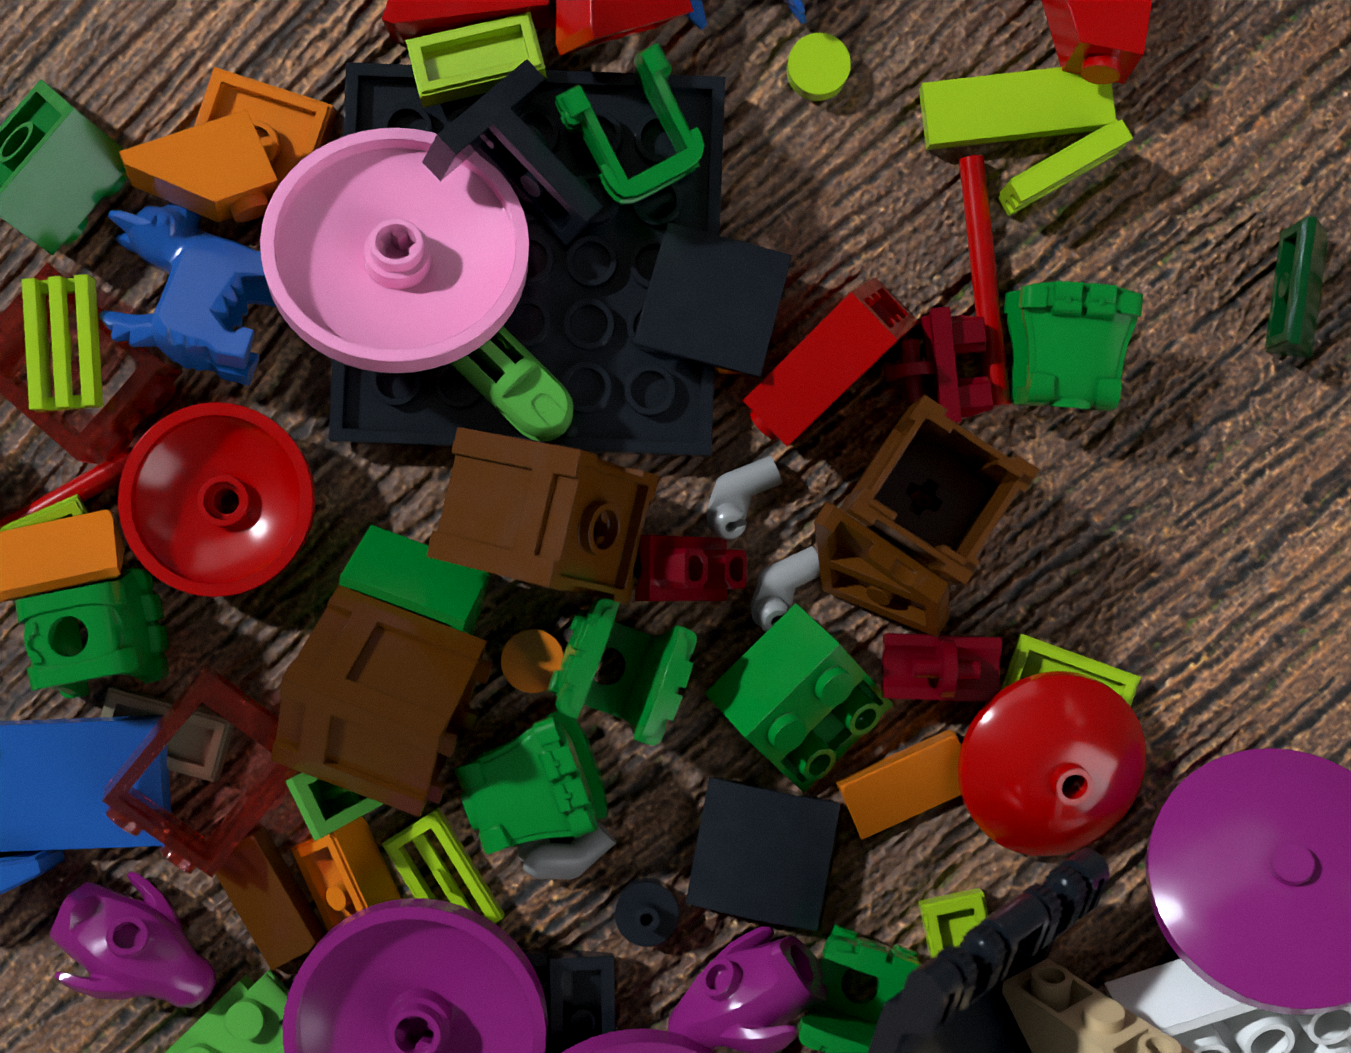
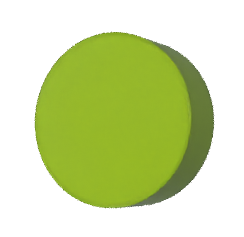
[786,33,851,101]

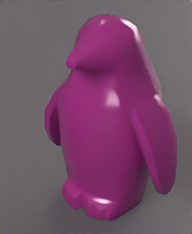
[50,871,216,1008]
[668,926,828,1053]

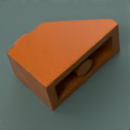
[119,109,278,223]

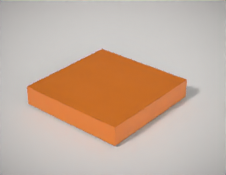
[194,67,338,217]

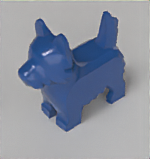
[99,202,277,386]

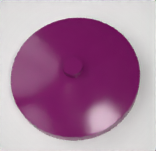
[1146,748,1351,1015]
[283,898,549,1053]

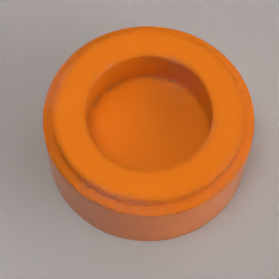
[501,629,565,693]

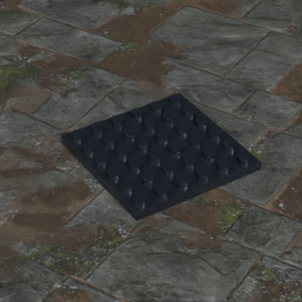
[329,62,726,457]

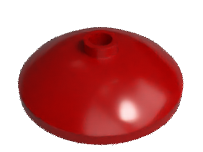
[118,402,316,597]
[957,671,1146,856]

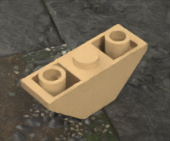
[1002,958,1194,1053]

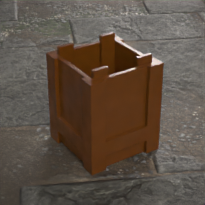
[839,395,1040,585]
[426,427,659,604]
[271,585,493,817]

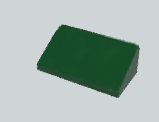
[1265,216,1328,358]

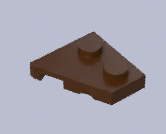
[814,502,949,638]

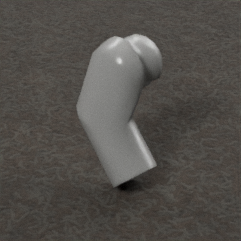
[706,455,782,540]
[750,546,820,632]
[517,820,616,880]

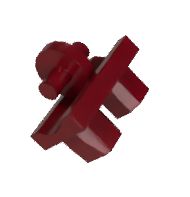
[884,306,993,424]
[633,535,747,601]
[881,633,1002,702]

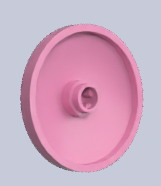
[260,128,529,373]

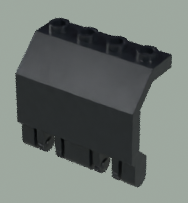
[868,849,1110,1053]

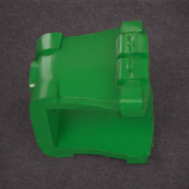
[555,43,705,206]
[1004,281,1143,411]
[15,568,170,698]
[547,598,697,746]
[454,710,608,854]
[798,924,921,1053]

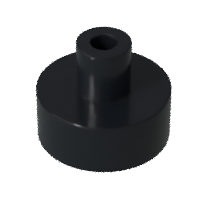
[615,878,679,947]

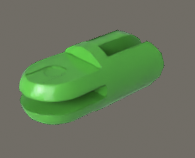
[450,326,573,441]

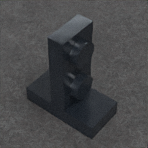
[422,59,603,246]

